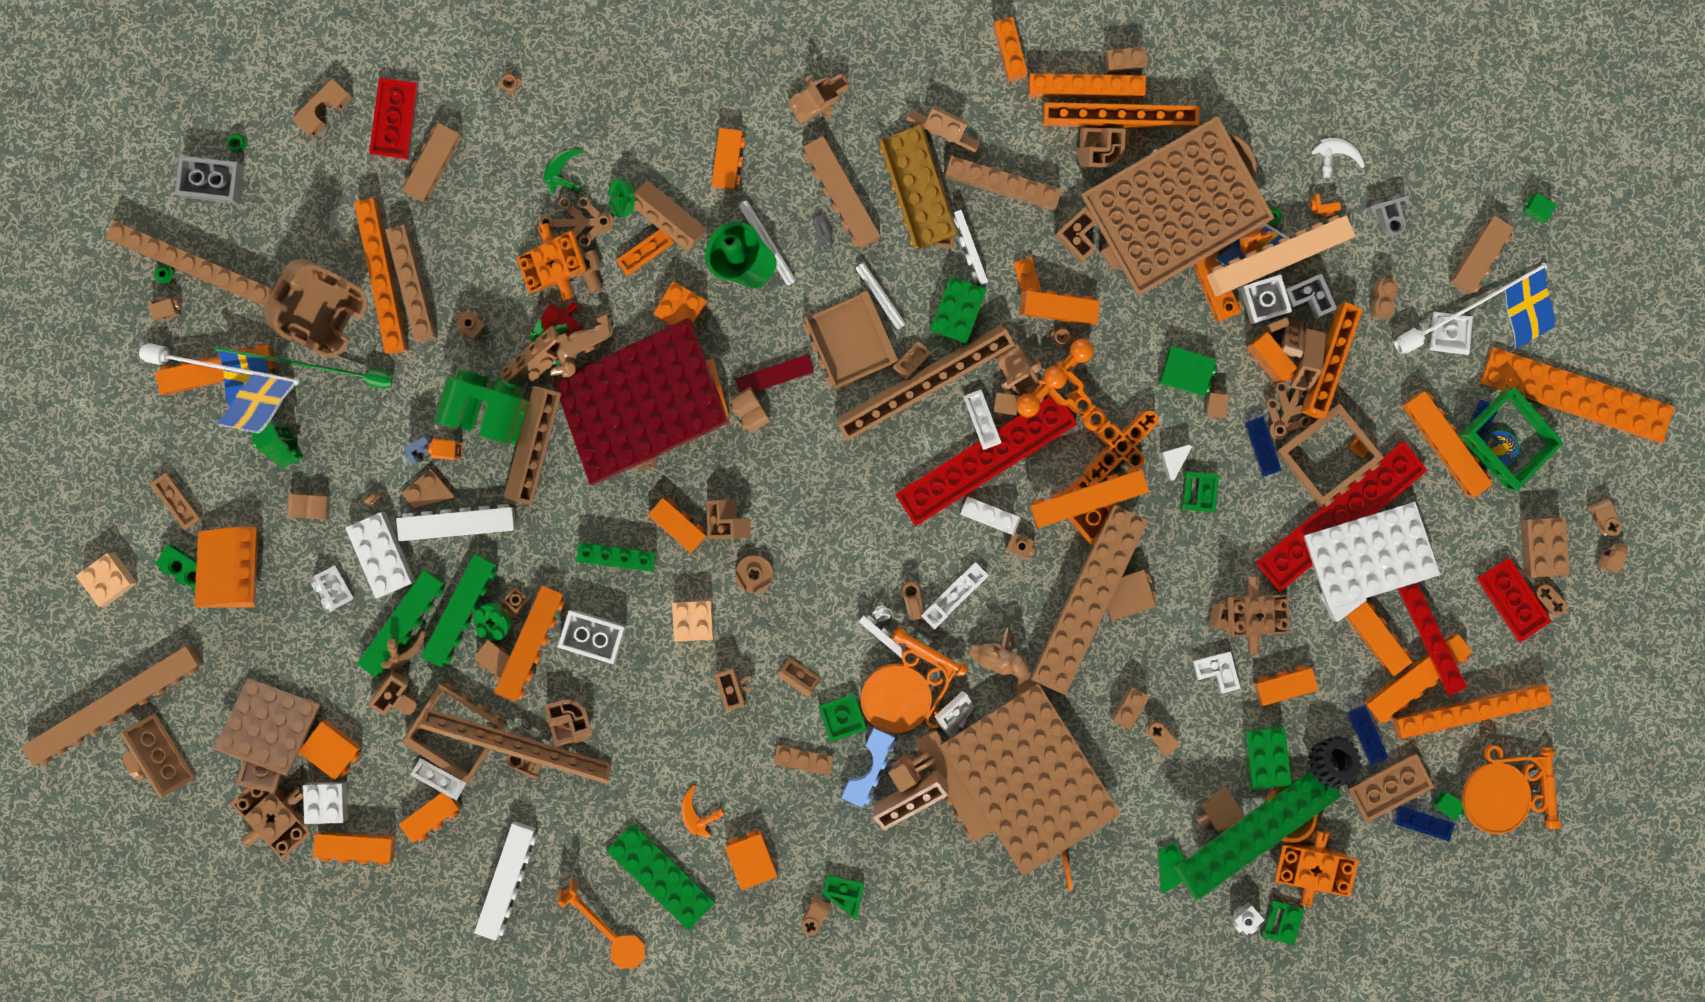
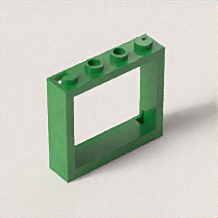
[1459,387,1564,491]

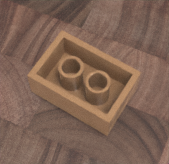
[1520,517,1570,578]

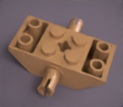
[1228,576,1289,654]
[230,787,312,860]

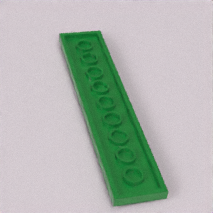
[1174,771,1342,901]

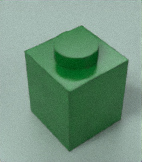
[1522,193,1557,224]
[1431,790,1464,821]

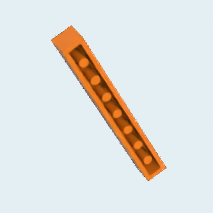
[1042,103,1200,130]
[354,198,409,355]
[1392,684,1552,739]

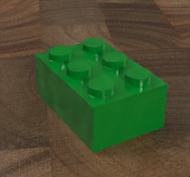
[929,276,987,345]
[1243,725,1291,789]

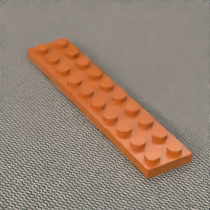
[1479,347,1675,443]

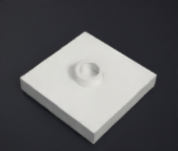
[1429,312,1473,355]

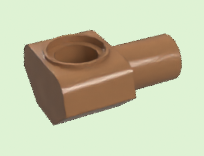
[575,250,603,294]

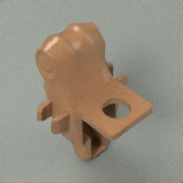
[788,74,850,124]
[995,344,1044,403]
[969,628,1029,678]

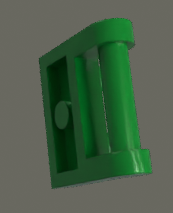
[1180,471,1219,513]
[1261,899,1305,946]

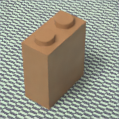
[1291,329,1326,392]
[1106,569,1157,620]

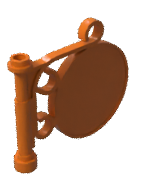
[861,626,968,733]
[1462,745,1562,834]

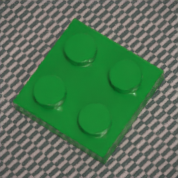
[818,693,867,742]

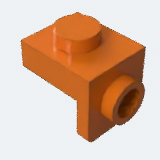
[1309,194,1341,217]

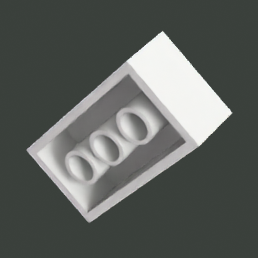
[346,512,415,599]

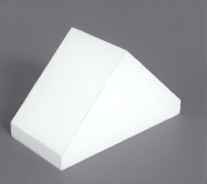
[1160,445,1192,481]

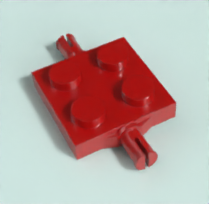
[528,301,582,352]

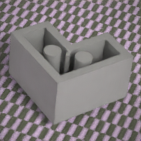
[1285,274,1337,319]

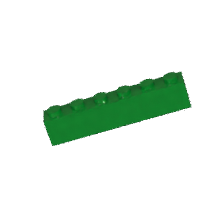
[421,554,498,668]
[357,569,446,677]

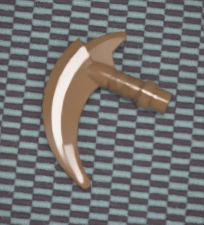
[381,630,425,671]

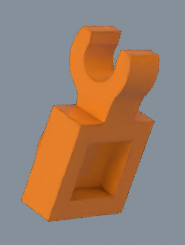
[1240,225,1272,255]

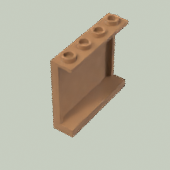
[802,290,898,389]

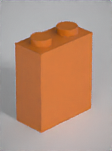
[1246,332,1297,382]
[299,720,362,780]
[725,830,778,891]

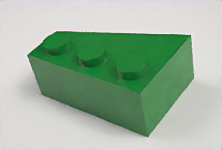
[250,422,303,468]

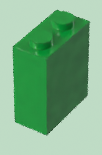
[1158,346,1217,397]

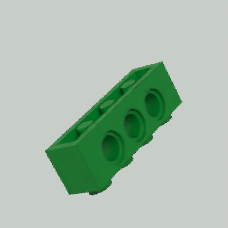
[576,542,657,572]
[155,544,197,594]

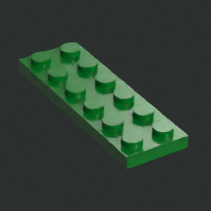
[606,823,715,931]

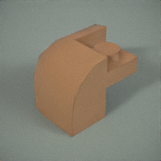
[1077,128,1126,168]
[544,700,592,747]

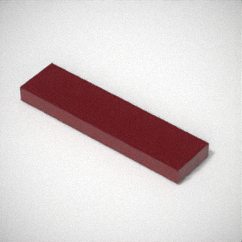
[735,354,814,393]

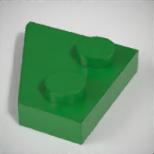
[823,874,864,920]

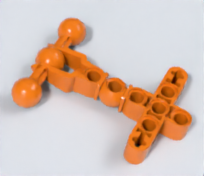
[1016,338,1159,482]

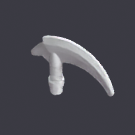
[1312,138,1364,178]

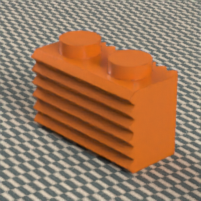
[428,438,463,460]

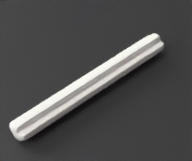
[739,201,795,285]

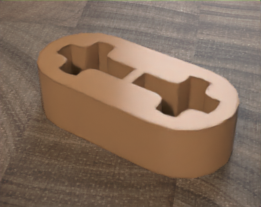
[1534,584,1567,616]

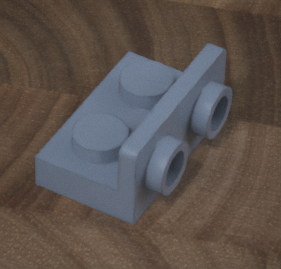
[404,436,433,464]

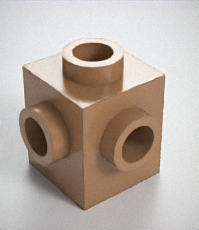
[455,310,489,341]

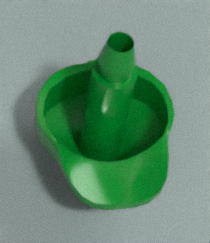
[704,222,777,289]

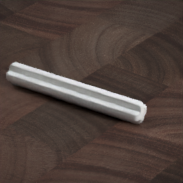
[856,262,905,329]

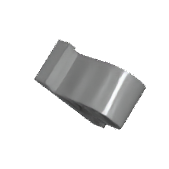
[1366,194,1410,237]

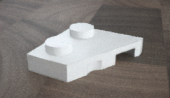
[935,691,974,739]

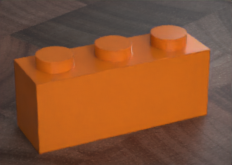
[993,17,1028,82]
[712,128,746,191]
[648,498,707,553]
[1253,664,1318,706]
[398,793,462,843]

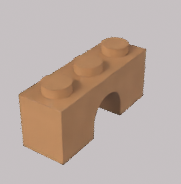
[292,78,353,139]

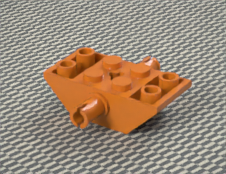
[516,223,586,300]
[1274,830,1359,907]

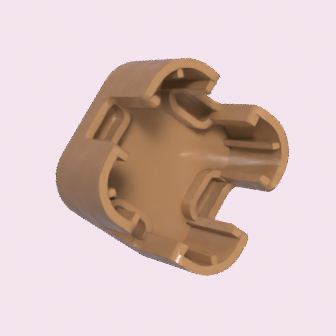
[264,259,367,357]

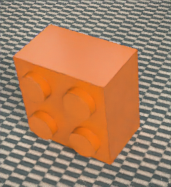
[654,281,708,326]

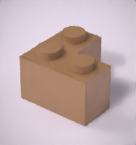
[1055,207,1097,264]
[706,499,751,539]

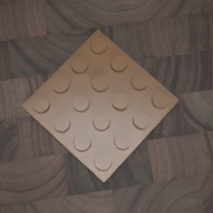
[214,678,321,776]

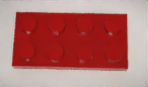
[369,78,419,160]
[1475,557,1552,643]

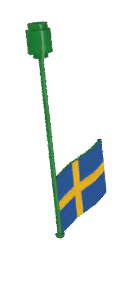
[214,345,393,418]

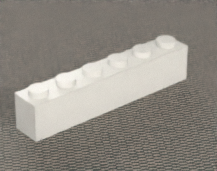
[396,504,517,541]
[474,821,538,941]

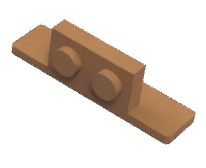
[906,106,980,152]
[501,326,559,384]

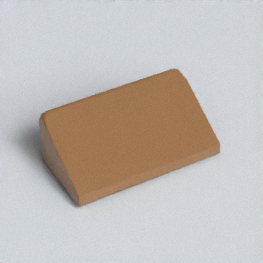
[777,657,821,697]

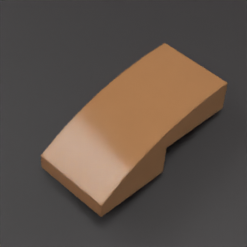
[499,587,529,620]

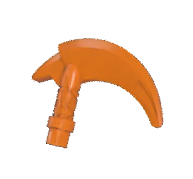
[681,785,725,837]

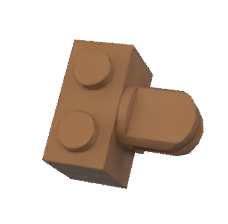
[368,670,417,716]
[888,751,935,793]

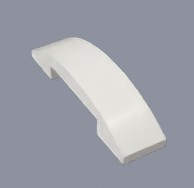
[921,562,989,630]

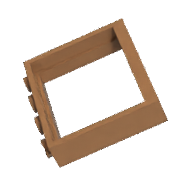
[1276,403,1384,507]
[402,682,507,784]

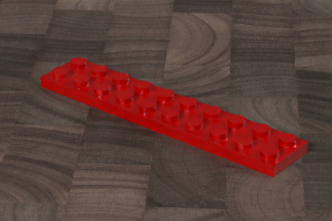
[895,396,1077,527]
[1254,441,1428,592]

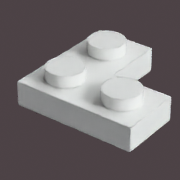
[1193,651,1240,693]

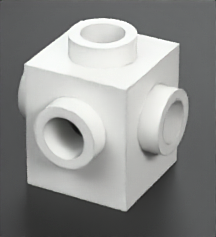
[1231,902,1265,935]

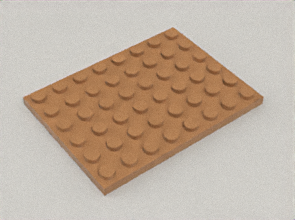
[1081,116,1274,296]
[940,683,1121,876]

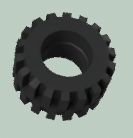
[1307,736,1362,788]

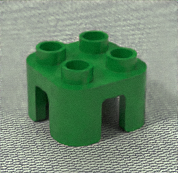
[433,369,530,446]

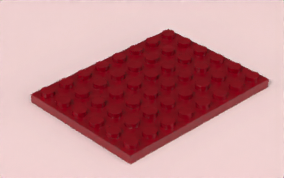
[553,317,730,486]

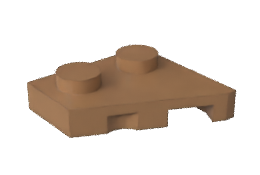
[401,469,455,508]

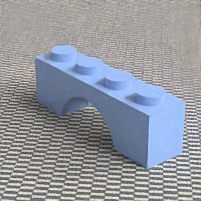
[841,726,896,807]

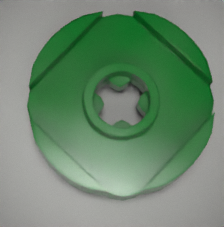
[473,603,511,641]

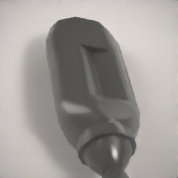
[812,215,833,250]

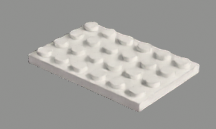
[1303,502,1440,610]

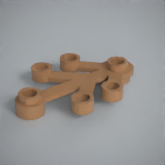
[539,197,614,248]
[1265,382,1311,440]

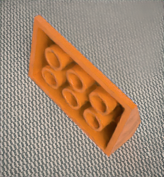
[195,527,258,607]

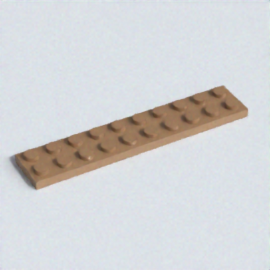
[1030,504,1148,695]

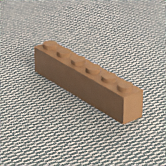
[802,136,880,250]
[944,156,1062,211]
[385,225,438,343]
[504,386,561,505]
[915,729,994,842]

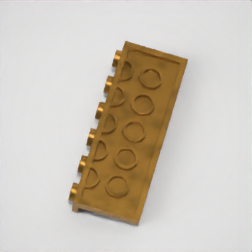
[879,124,959,249]

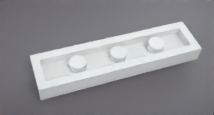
[953,210,988,286]

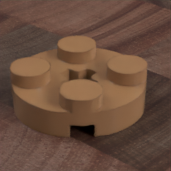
[735,555,773,594]

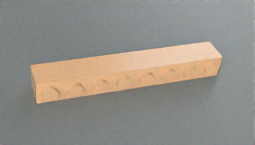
[1207,215,1356,297]

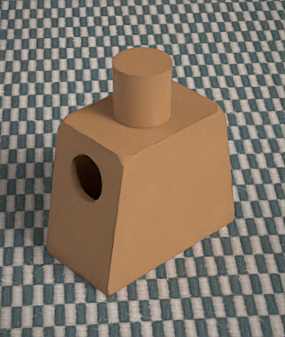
[1196,786,1244,831]

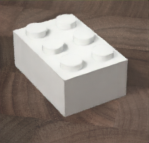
[558,609,627,664]

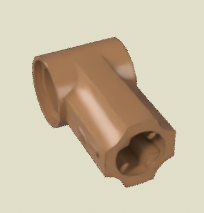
[902,581,924,621]

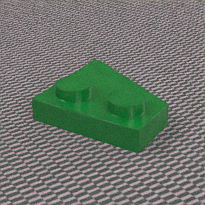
[1157,841,1184,894]

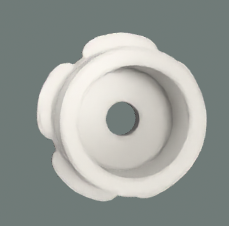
[872,605,891,622]

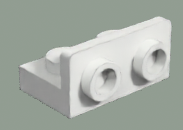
[311,565,354,612]

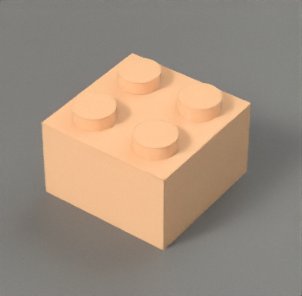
[76,552,137,607]
[672,600,714,642]

